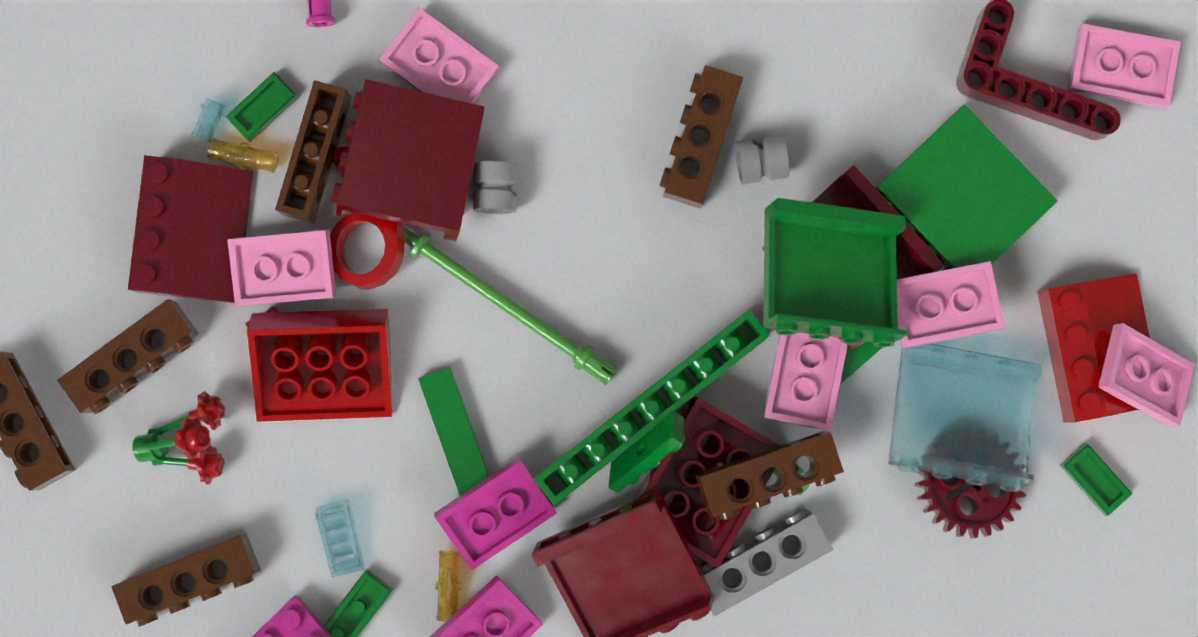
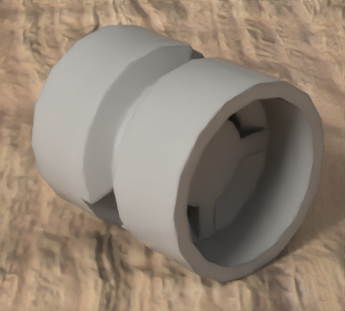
[735,135,789,185]
[473,161,517,214]

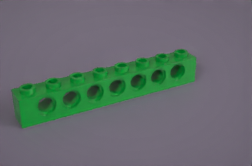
[534,310,770,506]

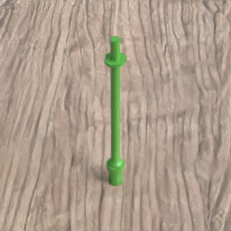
[403,226,618,386]

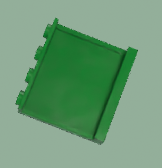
[875,104,1058,270]
[763,198,908,347]

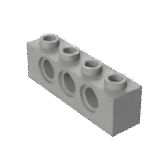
[699,510,834,617]

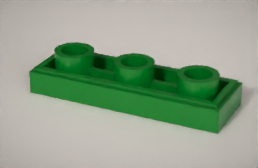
[608,412,685,493]

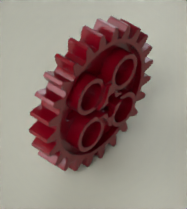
[915,428,1027,539]

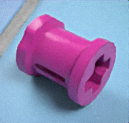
[306,0,336,28]

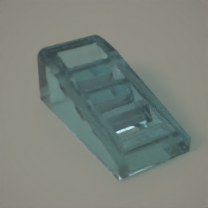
[315,500,365,577]

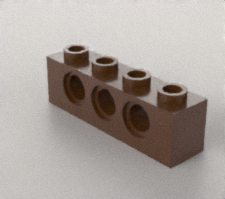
[659,65,743,209]
[275,80,352,224]
[57,299,199,415]
[0,351,76,491]
[695,431,844,520]
[111,533,261,627]

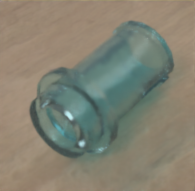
[191,98,226,143]

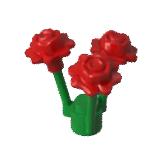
[132,391,226,485]

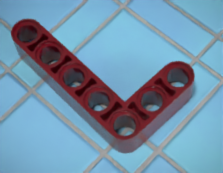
[956,0,1121,140]

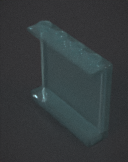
[888,344,1042,491]

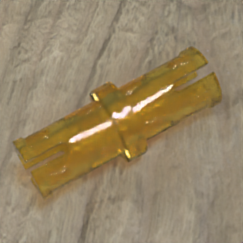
[207,138,279,173]
[435,550,462,621]

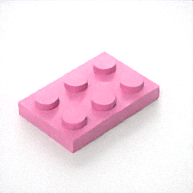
[379,7,500,104]
[1068,23,1181,109]
[227,229,337,306]
[897,261,1005,349]
[1098,323,1195,427]
[763,332,847,431]

